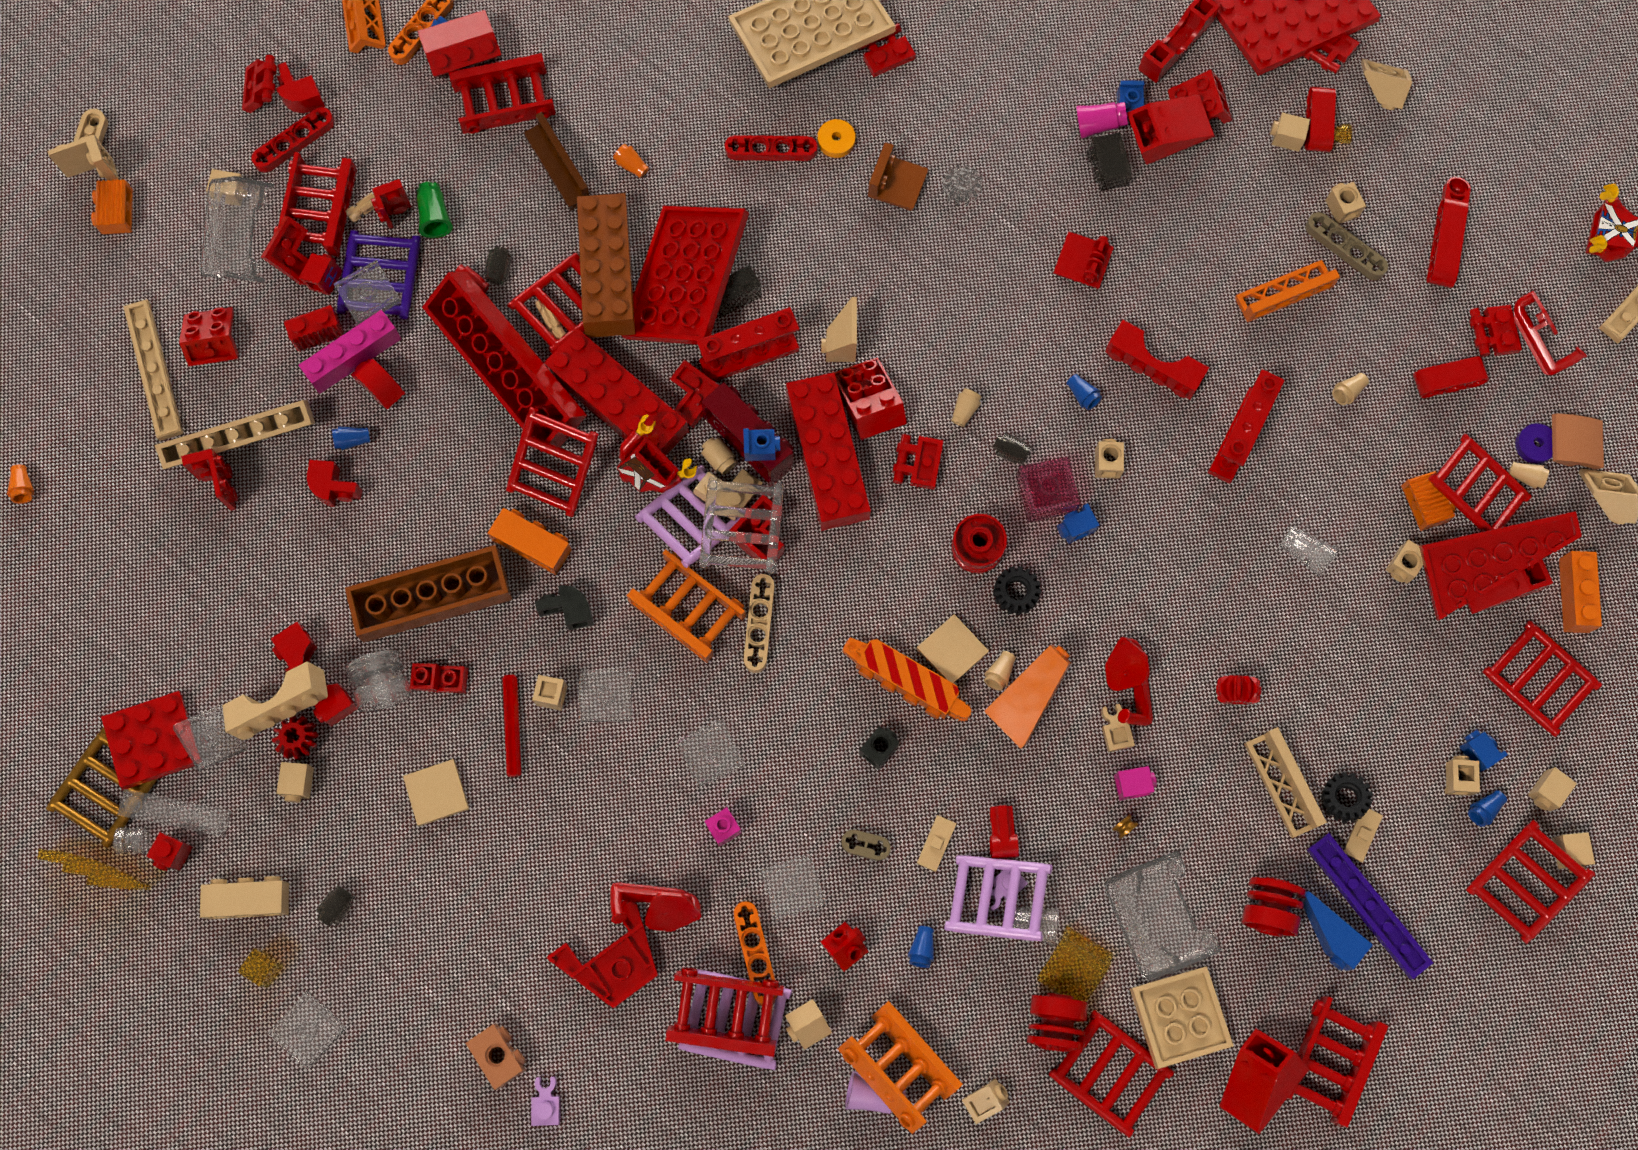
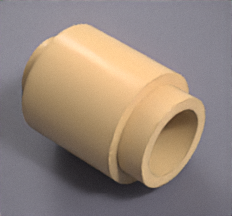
[701,437,737,475]

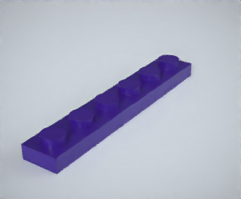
[1307,833,1433,980]

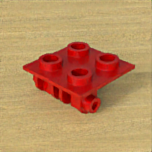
[1053,231,1114,289]

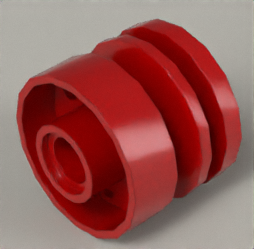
[952,513,1007,574]
[1241,877,1306,937]
[1027,993,1088,1052]

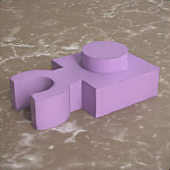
[989,870,1028,911]
[531,1077,560,1126]

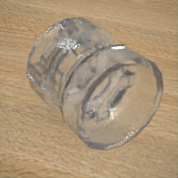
[113,827,150,854]

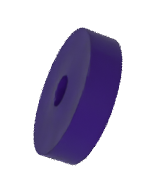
[1515,423,1553,464]

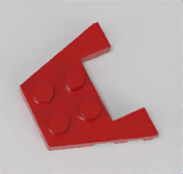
[546,900,658,1009]

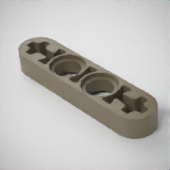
[1305,212,1388,280]

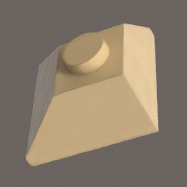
[1361,59,1412,110]
[821,297,857,362]
[1579,469,1638,524]

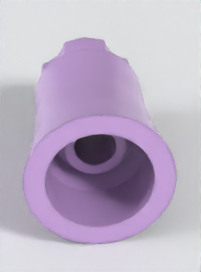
[845,1070,906,1114]

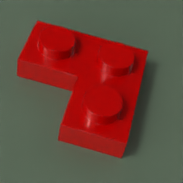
[261,216,308,285]
[670,360,719,428]

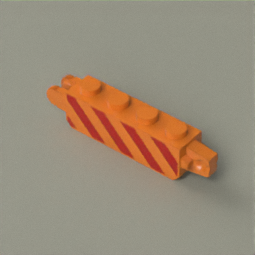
[842,637,972,722]

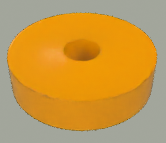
[817,119,855,158]

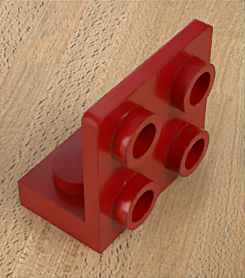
[1168,69,1233,124]
[179,307,239,367]
[181,448,238,511]

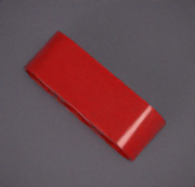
[1305,86,1336,153]
[1413,356,1489,398]

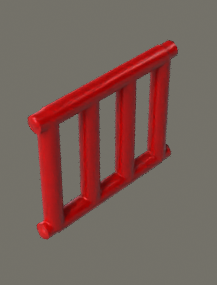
[507,253,585,354]
[506,407,599,517]
[1428,434,1532,532]
[1482,621,1602,737]
[1466,820,1596,944]
[1048,1010,1175,1138]

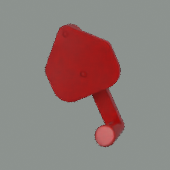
[1514,290,1587,376]
[1105,637,1153,726]
[610,882,701,932]

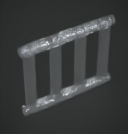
[699,477,784,574]

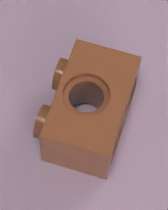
[466,1024,526,1090]

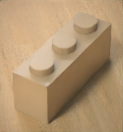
[200,876,289,920]

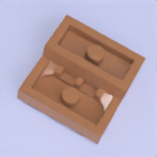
[1552,413,1604,470]

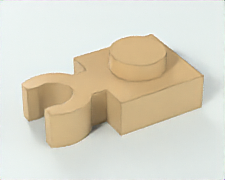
[1101,704,1135,753]

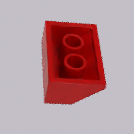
[417,10,502,78]

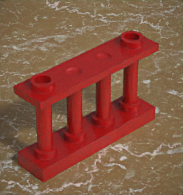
[448,53,556,134]
[273,152,357,257]
[696,307,799,382]
[1207,369,1285,484]
[665,967,784,1057]
[1287,996,1389,1128]

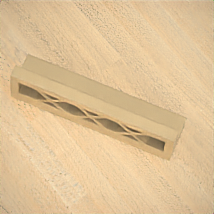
[1244,727,1327,838]

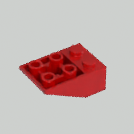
[1127,95,1215,165]
[834,357,907,440]
[1468,559,1553,614]
[1219,1028,1309,1134]

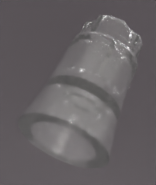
[1279,526,1340,578]
[1013,906,1059,947]

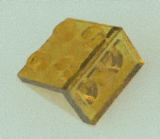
[1037,926,1113,1002]

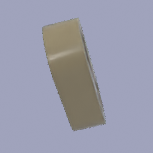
[841,830,891,861]

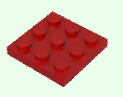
[101,691,202,790]

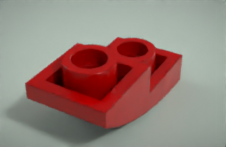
[409,663,469,693]

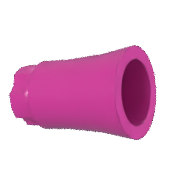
[1076,102,1128,139]

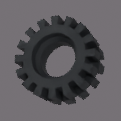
[993,566,1041,615]
[1321,772,1373,823]

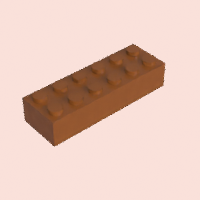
[577,193,635,338]
[345,545,513,643]

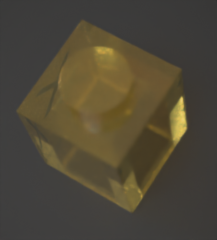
[237,948,284,988]

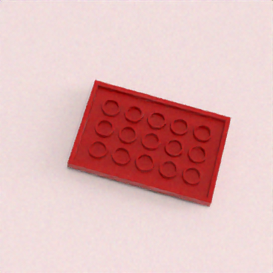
[1214,0,1381,76]
[621,206,749,345]

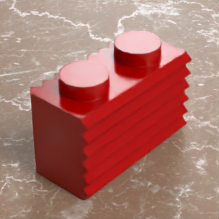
[284,305,344,352]

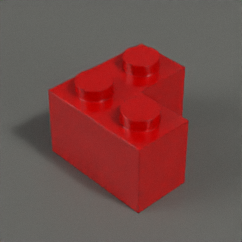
[729,494,784,571]

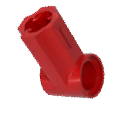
[989,805,1019,859]

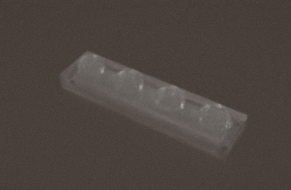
[117,789,232,837]

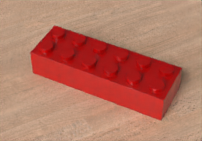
[544,328,689,456]
[786,372,871,531]

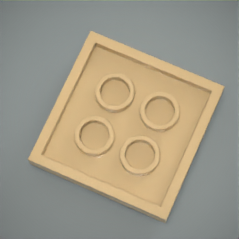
[1130,966,1233,1069]

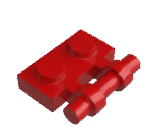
[858,23,916,78]
[1303,35,1360,74]
[242,55,277,113]
[1469,304,1522,357]
[892,434,944,490]

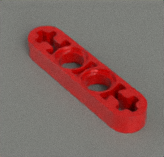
[252,107,335,173]
[725,135,817,161]

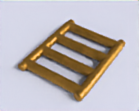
[46,727,157,848]

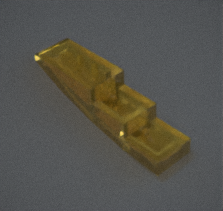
[37,849,150,891]

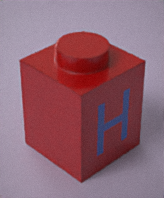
[299,253,343,295]

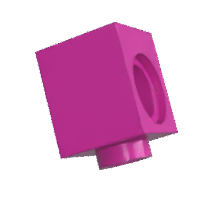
[1114,766,1157,801]
[704,807,742,847]

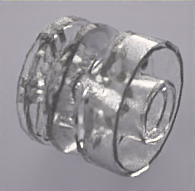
[345,650,412,712]

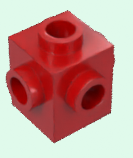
[820,922,869,972]

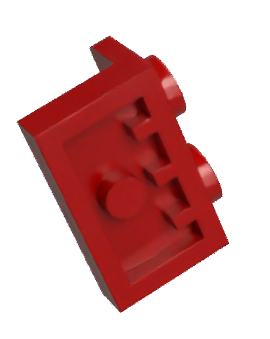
[371,179,412,229]

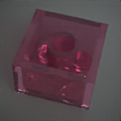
[1016,457,1080,523]

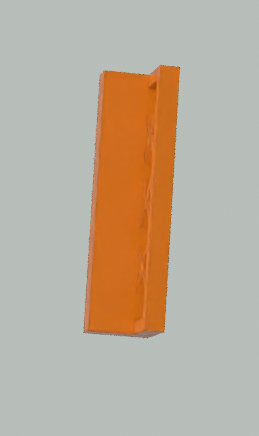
[342,0,386,54]
[1235,260,1340,322]

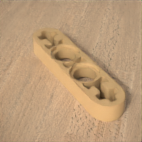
[744,574,775,673]

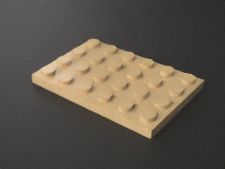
[728,0,896,88]

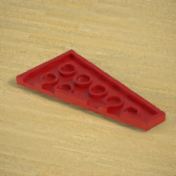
[1419,511,1582,621]

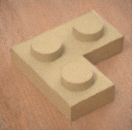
[693,469,763,521]

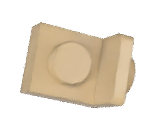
[962,1079,1009,1124]

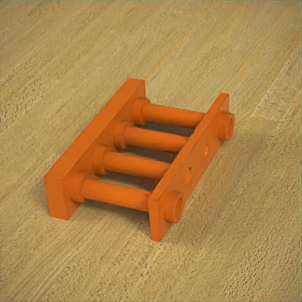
[626,549,746,663]
[838,1001,963,1134]

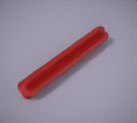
[502,675,522,777]

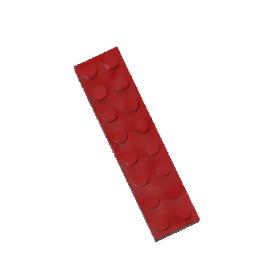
[422,272,587,452]

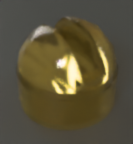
[1334,124,1352,144]

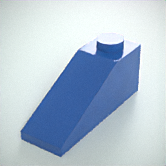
[1299,891,1373,971]

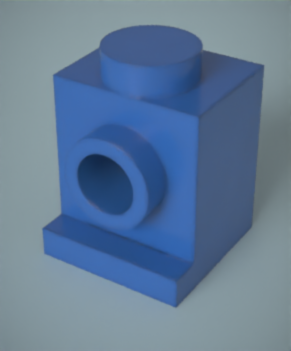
[1117,80,1144,120]
[743,428,780,461]
[1057,503,1099,544]
[1459,729,1508,772]

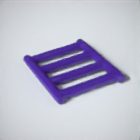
[336,230,421,319]

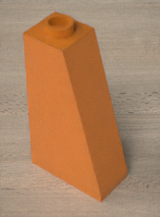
[984,645,1071,749]

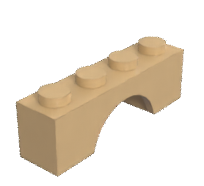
[222,661,328,740]

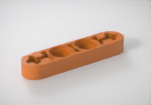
[388,0,454,65]
[734,901,777,1005]

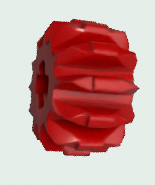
[1216,675,1261,705]
[272,716,319,760]

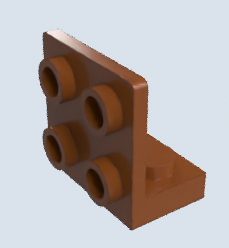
[868,142,928,211]

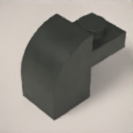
[535,585,594,631]

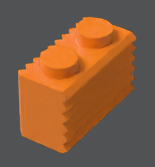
[91,179,133,234]
[1401,471,1455,531]

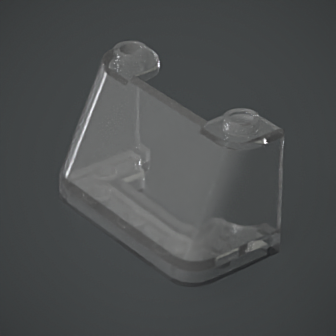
[1105,851,1222,980]

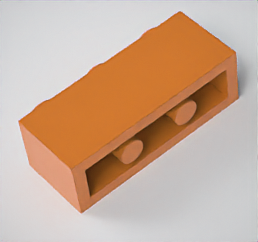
[487,508,572,575]
[1559,551,1602,633]

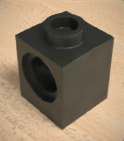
[859,726,899,770]

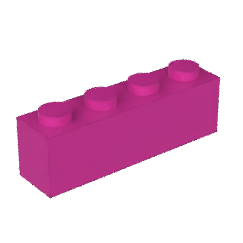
[298,309,401,394]

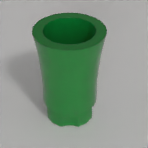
[416,181,453,238]

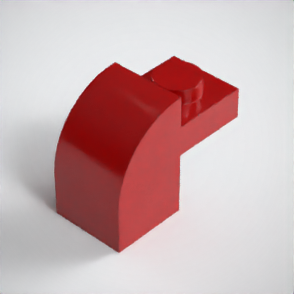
[276,62,325,113]
[351,358,405,409]
[307,460,362,507]

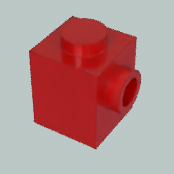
[146,832,193,872]

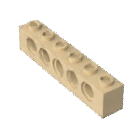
[155,400,316,469]

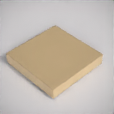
[916,614,989,683]
[403,759,470,827]

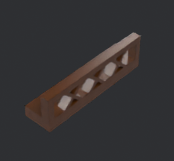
[523,112,590,211]

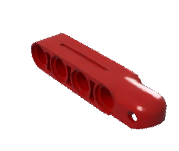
[1427,177,1471,288]

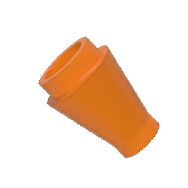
[613,144,649,179]
[7,464,35,504]

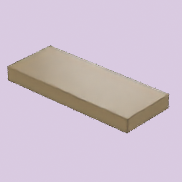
[1343,809,1383,863]
[916,815,957,872]

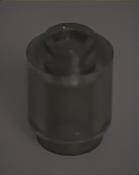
[484,247,513,285]
[993,432,1032,465]
[316,885,355,927]

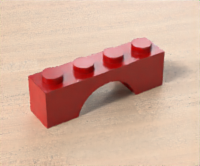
[1138,0,1220,83]
[1105,319,1209,400]
[271,622,358,727]

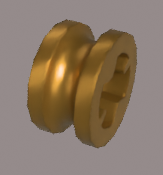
[1112,814,1138,839]

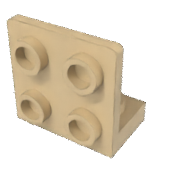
[48,135,120,181]

